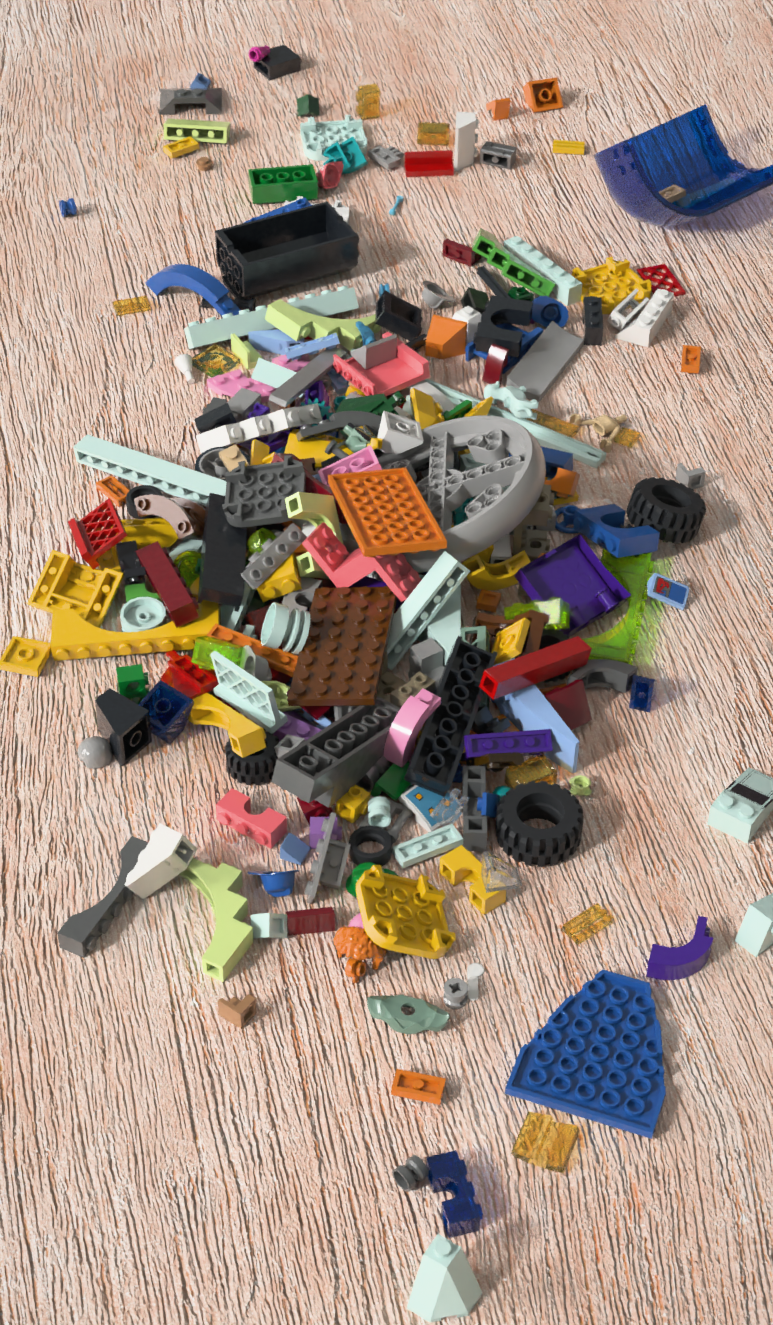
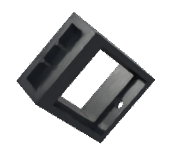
[375,291,422,341]

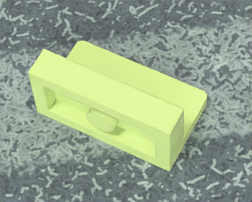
[231,333,263,370]

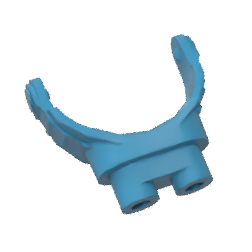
[356,321,376,346]

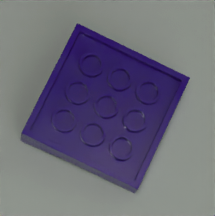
[514,534,631,637]

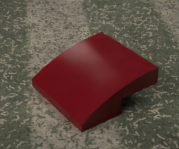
[544,679,592,730]

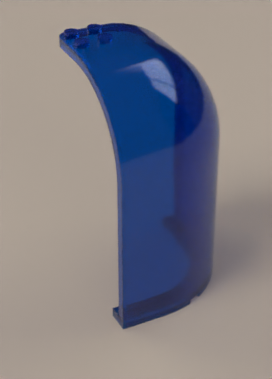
[593,104,773,226]

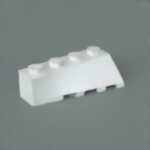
[615,289,674,347]

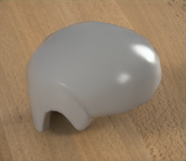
[77,736,113,769]

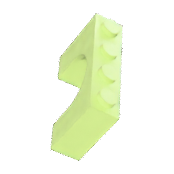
[285,492,343,579]

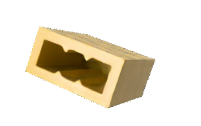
[257,552,302,602]

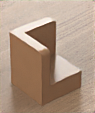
[218,994,257,1029]

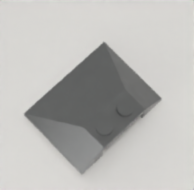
[159,88,222,115]

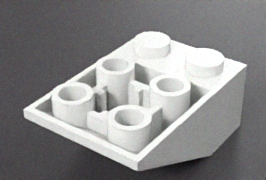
[125,823,198,900]

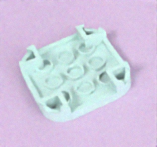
[300,115,367,161]

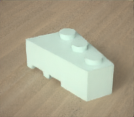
[734,893,773,957]

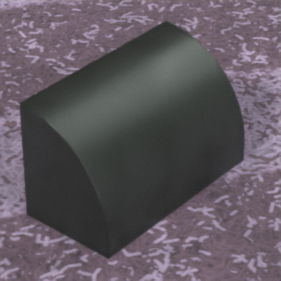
[461,287,489,315]

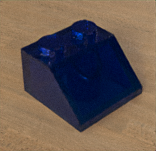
[138,680,194,745]

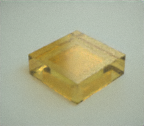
[614,427,640,448]

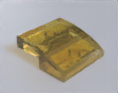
[511,1112,580,1173]

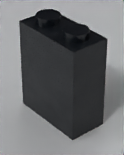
[254,45,301,80]

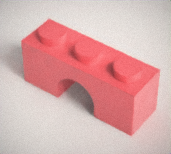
[216,788,287,848]

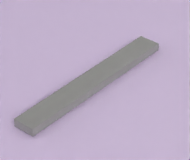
[269,347,347,407]

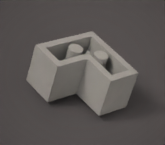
[408,638,445,689]

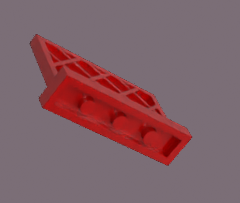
[68,498,128,570]

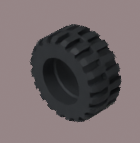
[627,477,706,544]
[495,781,584,867]

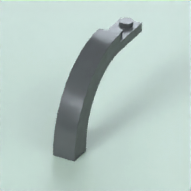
[296,411,428,473]

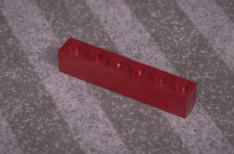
[135,541,199,628]

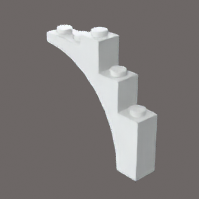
[196,403,323,454]

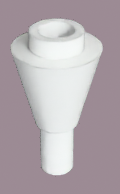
[175,354,195,384]

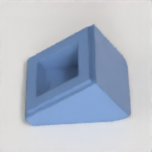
[190,72,211,88]
[280,833,310,865]

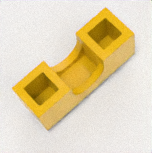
[439,845,507,915]

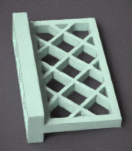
[210,651,288,734]

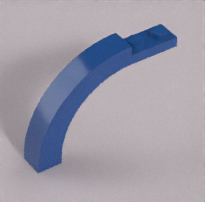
[145,264,241,316]

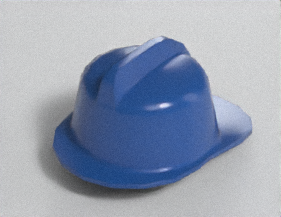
[532,296,569,327]
[247,870,300,897]

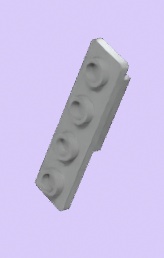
[241,523,306,590]
[304,812,350,904]

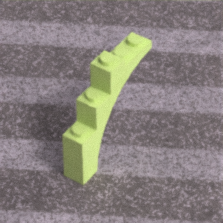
[265,299,382,351]
[179,857,253,982]

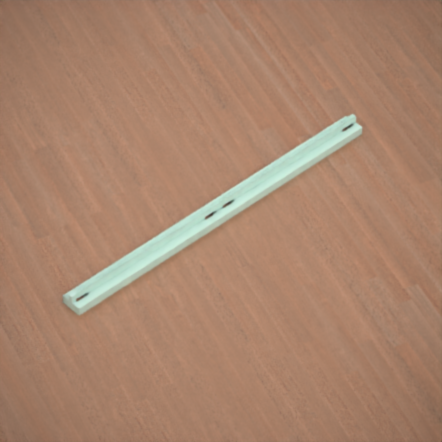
[347,349,606,468]

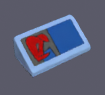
[647,573,689,610]

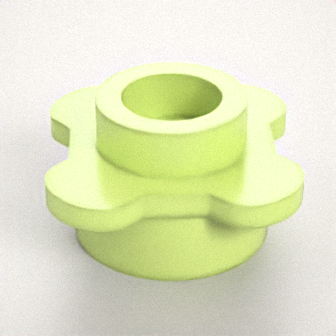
[569,775,592,796]

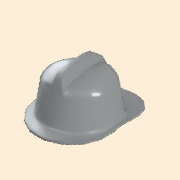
[422,280,456,309]
[239,645,272,681]

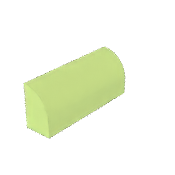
[164,118,230,143]

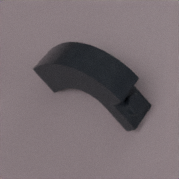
[115,540,146,588]

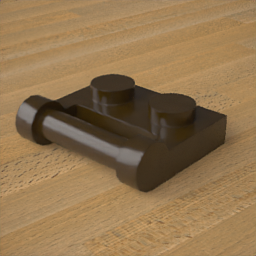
[466,752,524,772]

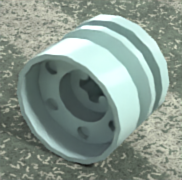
[261,602,311,655]

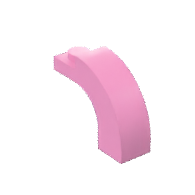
[384,688,441,768]

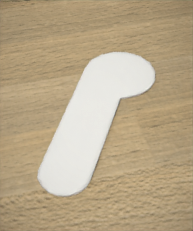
[467,963,484,1001]

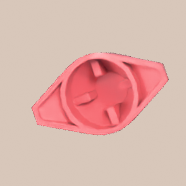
[316,161,344,189]

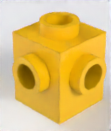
[335,785,371,824]

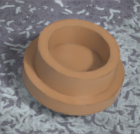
[196,157,212,171]

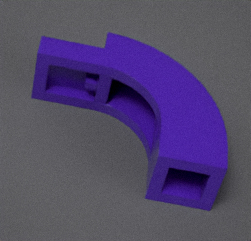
[646,916,713,980]

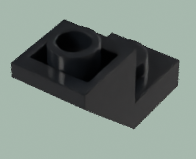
[471,706,511,734]

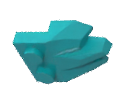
[323,136,368,175]

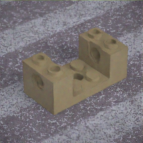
[512,484,554,562]
[377,651,436,708]

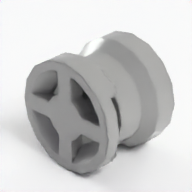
[443,978,468,1009]

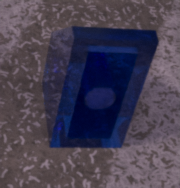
[629,675,657,713]

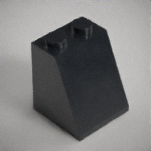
[95,688,152,766]

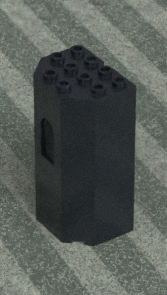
[215,201,359,299]

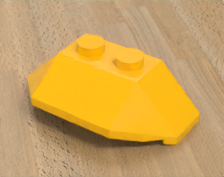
[410,388,445,430]
[111,518,178,550]

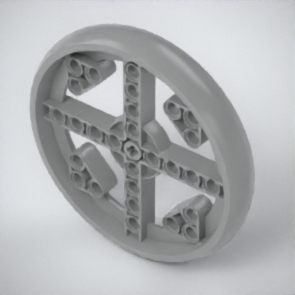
[339,416,546,575]

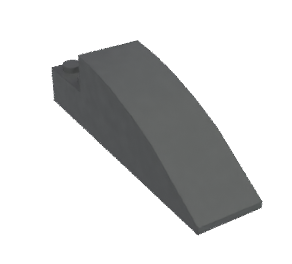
[272,696,401,808]

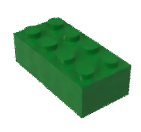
[248,164,318,204]

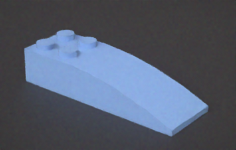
[489,658,580,774]

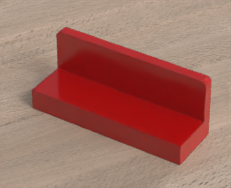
[404,150,454,177]

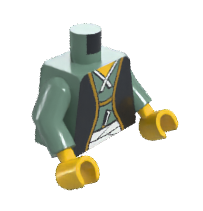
[343,422,383,456]

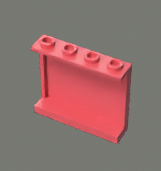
[333,332,430,396]

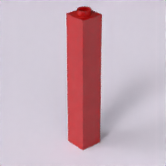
[479,636,592,700]

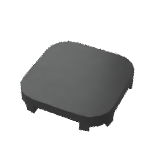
[222,455,306,527]

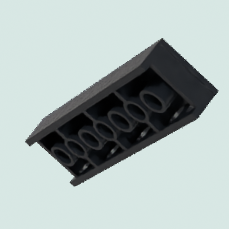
[197,493,247,612]
[403,636,498,797]

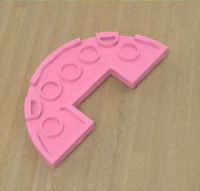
[207,354,310,402]

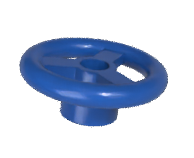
[555,505,580,534]

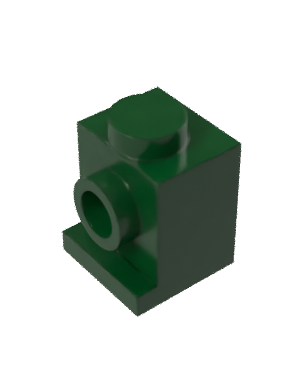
[508,287,534,302]

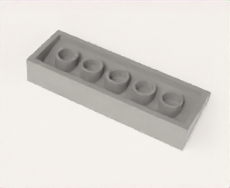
[506,321,584,402]

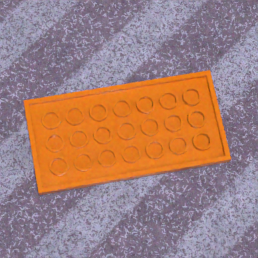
[328,467,447,558]

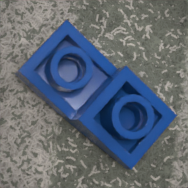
[477,792,500,818]

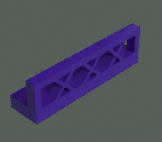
[461,729,553,761]

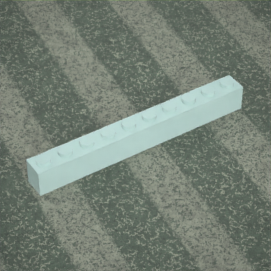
[184,285,359,349]
[73,434,227,507]

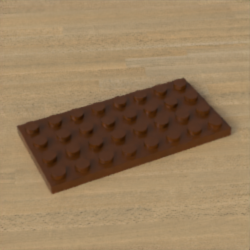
[287,586,397,706]

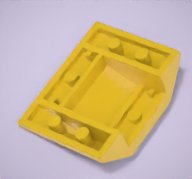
[27,550,124,628]

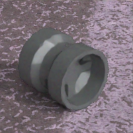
[392,1155,429,1192]

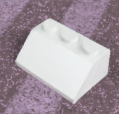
[454,112,479,171]

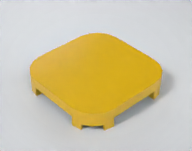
[571,257,652,315]
[356,865,456,959]

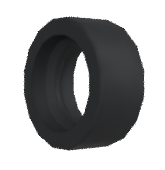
[126,485,163,519]
[349,825,392,867]

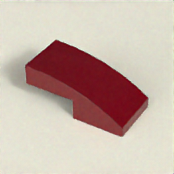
[482,344,509,386]

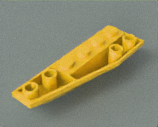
[284,428,354,469]

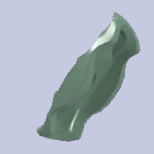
[367,995,450,1034]

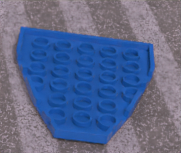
[505,969,666,1139]

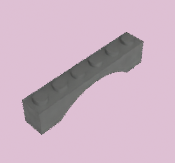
[57,836,149,958]

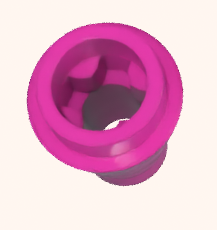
[249,45,270,62]

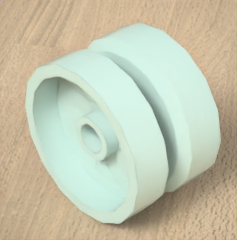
[120,597,167,632]

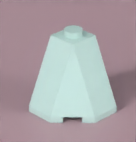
[407,1234,482,1323]

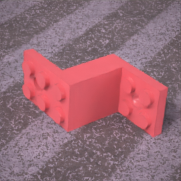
[302,522,422,602]

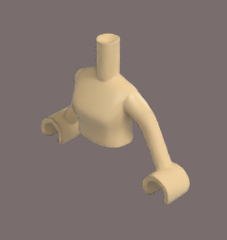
[570,414,627,453]

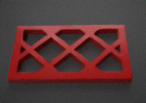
[637,264,686,297]

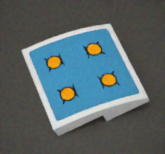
[400,785,462,832]

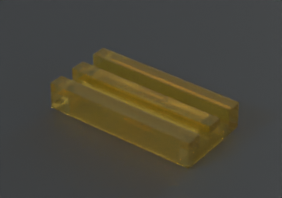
[112,296,151,316]
[562,903,613,945]

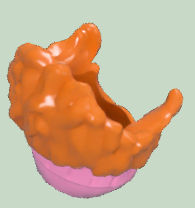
[333,913,386,970]

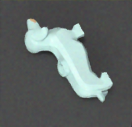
[484,381,538,420]

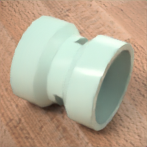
[368,796,391,828]

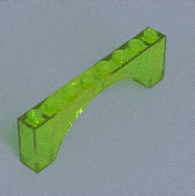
[582,548,654,665]

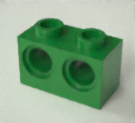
[116,664,150,709]

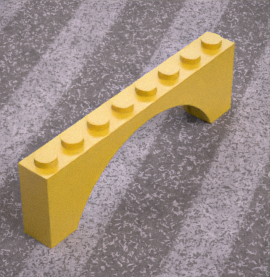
[50,598,221,661]

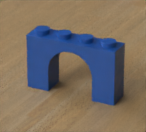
[573,504,660,558]

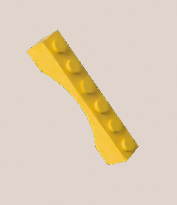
[181,693,266,758]

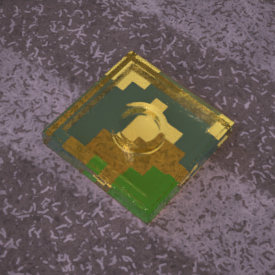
[192,344,241,378]

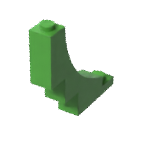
[472,228,555,297]

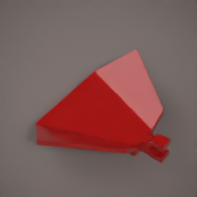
[156,650,219,717]

